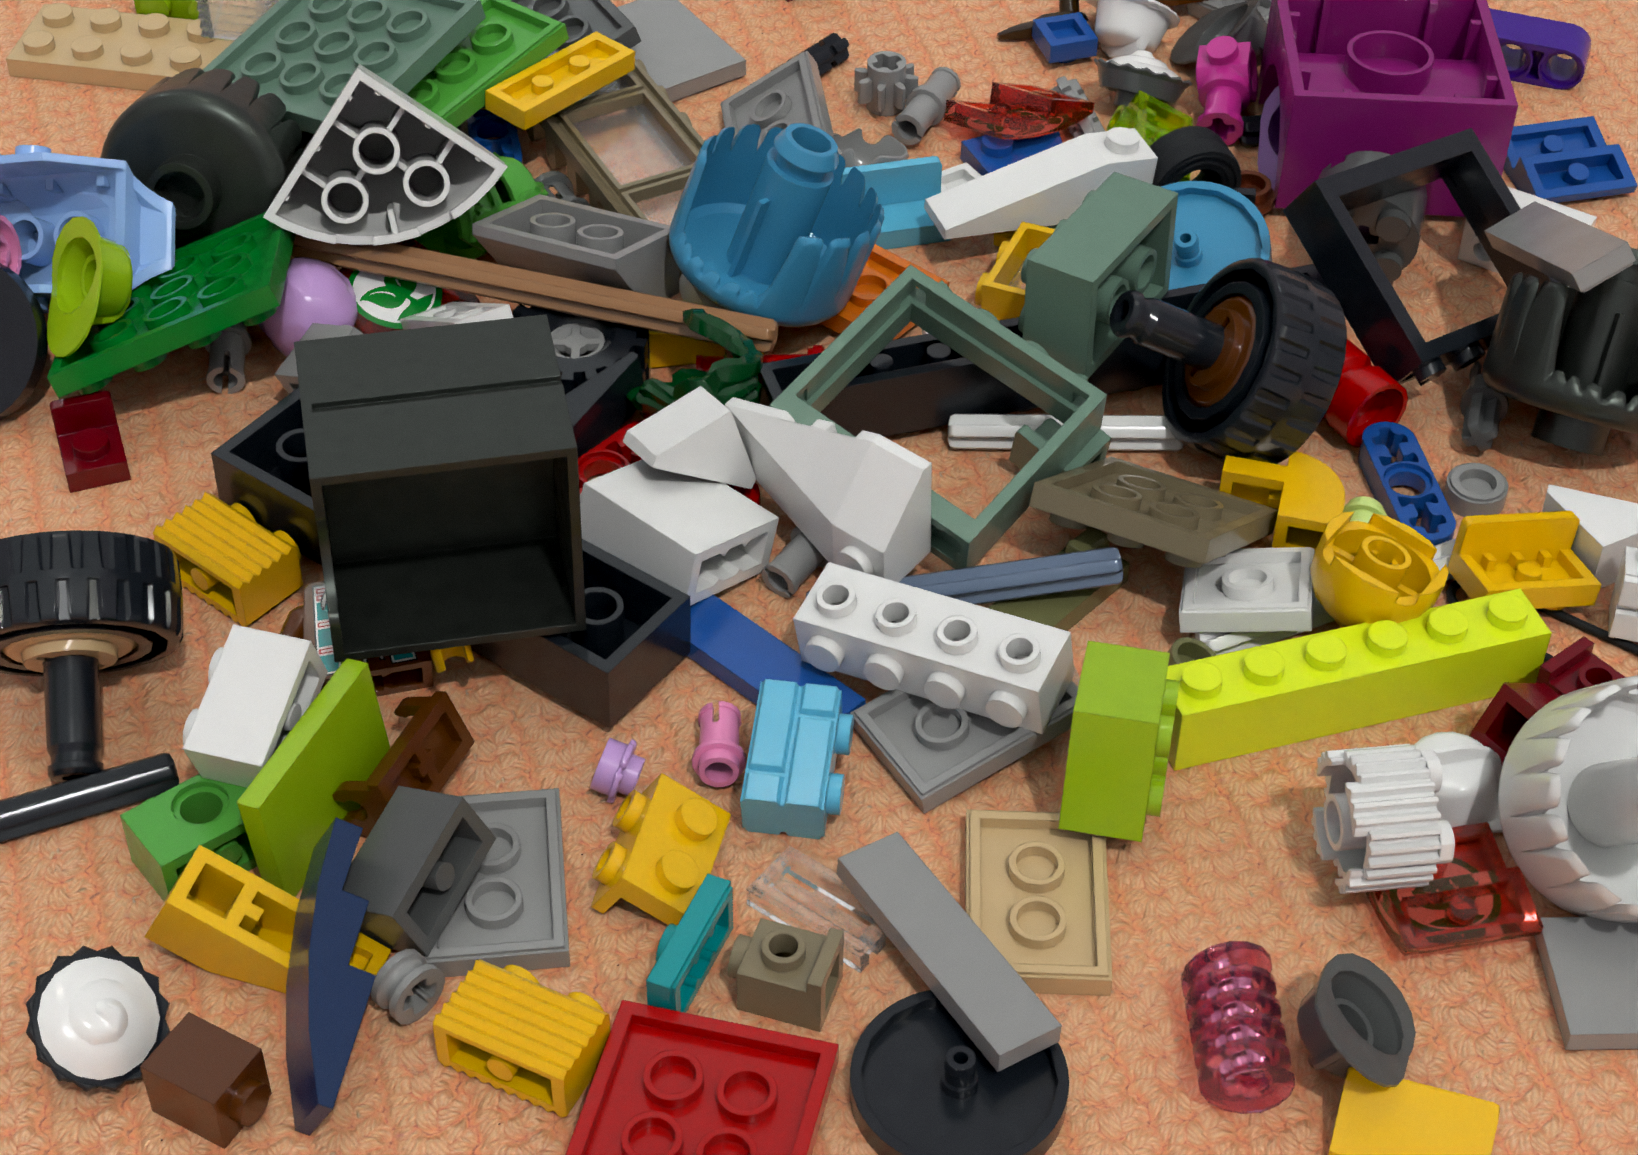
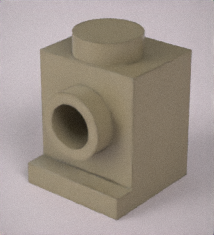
[728,918,844,1032]

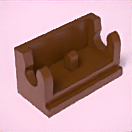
[332,691,475,836]

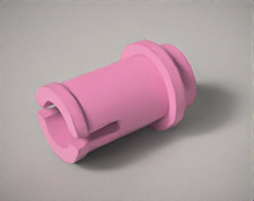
[692,701,746,787]

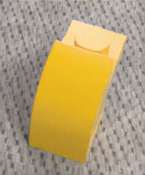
[1219,451,1345,551]

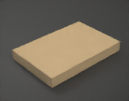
[965,809,1112,996]

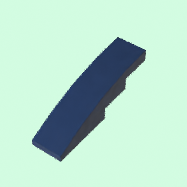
[286,817,376,1136]

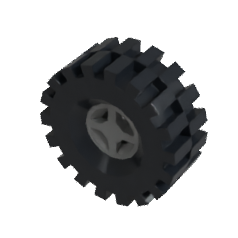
[513,304,651,395]

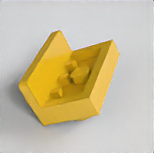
[1447,511,1602,610]
[591,773,731,925]

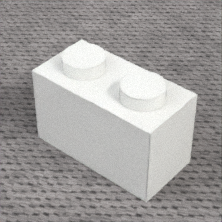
[182,624,328,788]

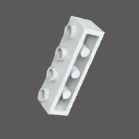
[793,562,1075,734]

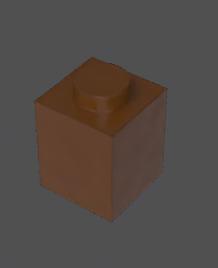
[140,1012,272,1149]

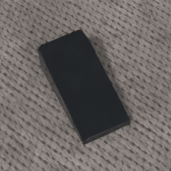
[565,352,644,458]

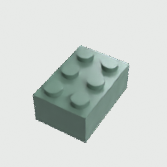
[1018,172,1178,379]

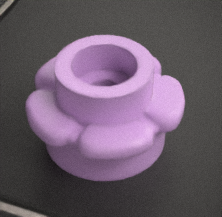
[590,738,646,803]

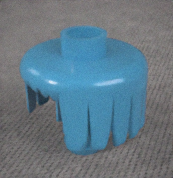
[669,123,884,327]

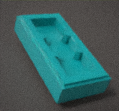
[646,874,733,1013]

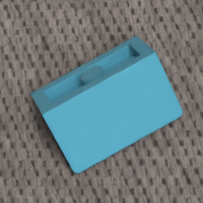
[841,156,951,249]

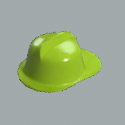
[47,216,133,358]

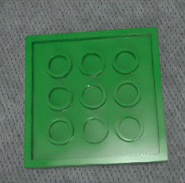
[47,212,296,398]

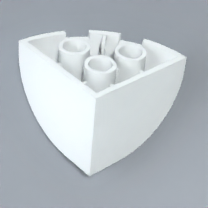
[263,64,508,246]

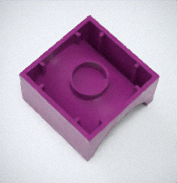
[1257,0,1518,217]

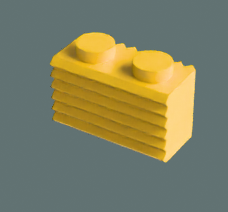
[153,492,303,627]
[432,959,611,1118]

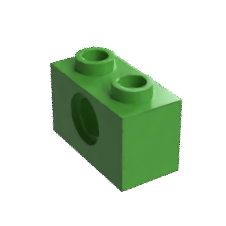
[120,774,257,901]

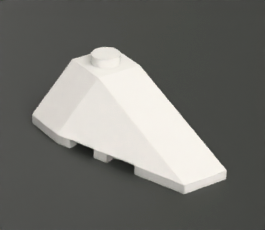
[924,127,1158,240]
[725,397,932,582]

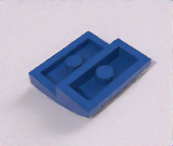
[1504,116,1638,203]

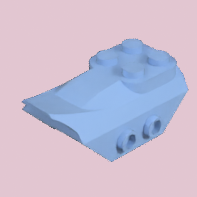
[0,145,176,314]

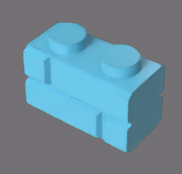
[740,679,854,839]

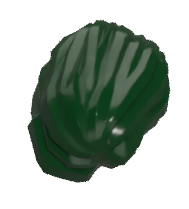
[626,309,764,419]

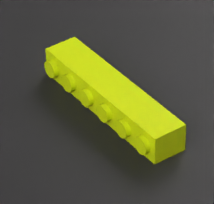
[1166,588,1552,771]

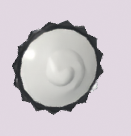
[26,946,171,1092]

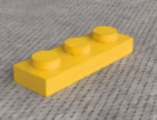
[485,31,635,131]

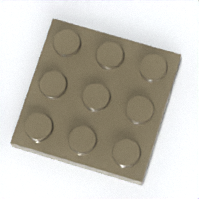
[1029,457,1278,568]

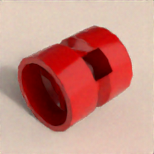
[1323,339,1408,447]

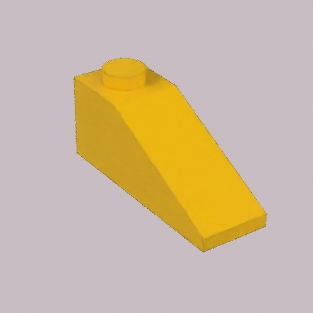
[144,844,391,994]

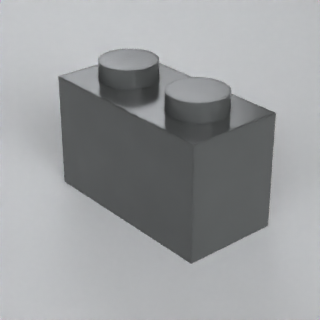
[342,786,496,957]

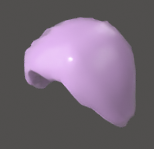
[258,257,358,357]

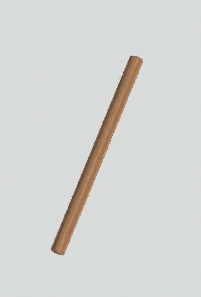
[291,234,778,354]

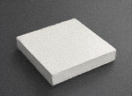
[1179,547,1315,633]

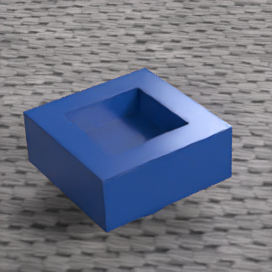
[1032,12,1098,64]

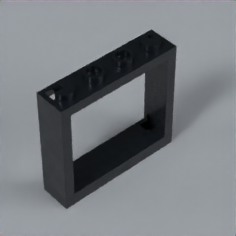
[1283,128,1568,386]

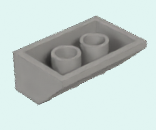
[472,194,680,298]

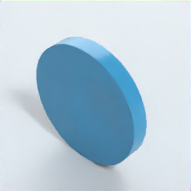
[1162,181,1272,290]

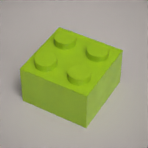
[1058,641,1180,842]

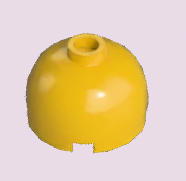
[1310,511,1449,627]

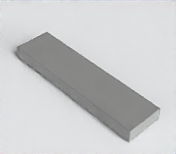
[1484,201,1636,293]
[837,832,1062,1072]

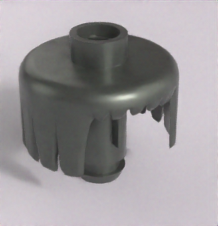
[100,68,305,250]
[1482,247,1638,456]

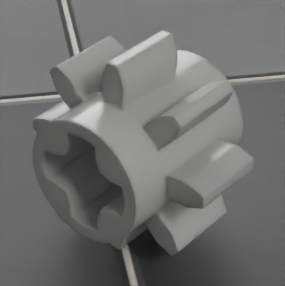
[854,51,918,117]

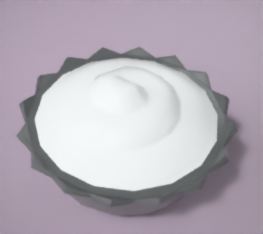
[1094,50,1193,114]

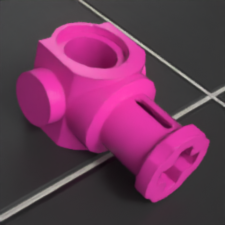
[1196,36,1259,145]

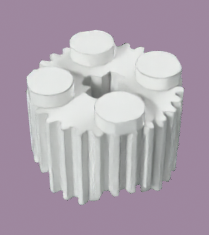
[1311,744,1455,894]

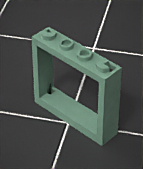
[770,264,1107,569]

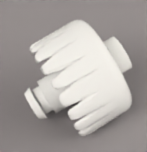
[1498,675,1638,923]

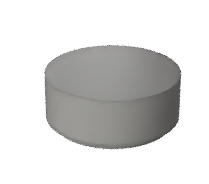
[1443,463,1509,517]

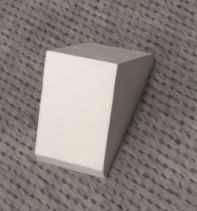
[623,386,756,489]
[1541,484,1638,588]

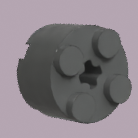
[1313,151,1428,282]

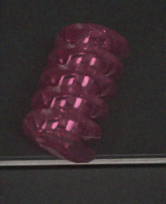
[1180,941,1296,1114]

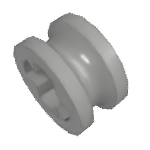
[371,949,445,1024]

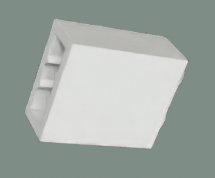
[580,459,779,606]

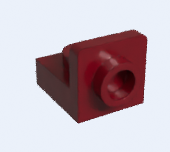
[49,390,131,493]

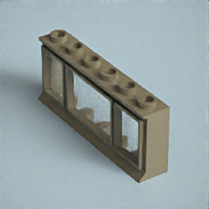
[526,42,707,277]

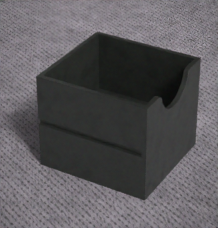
[294,314,587,662]

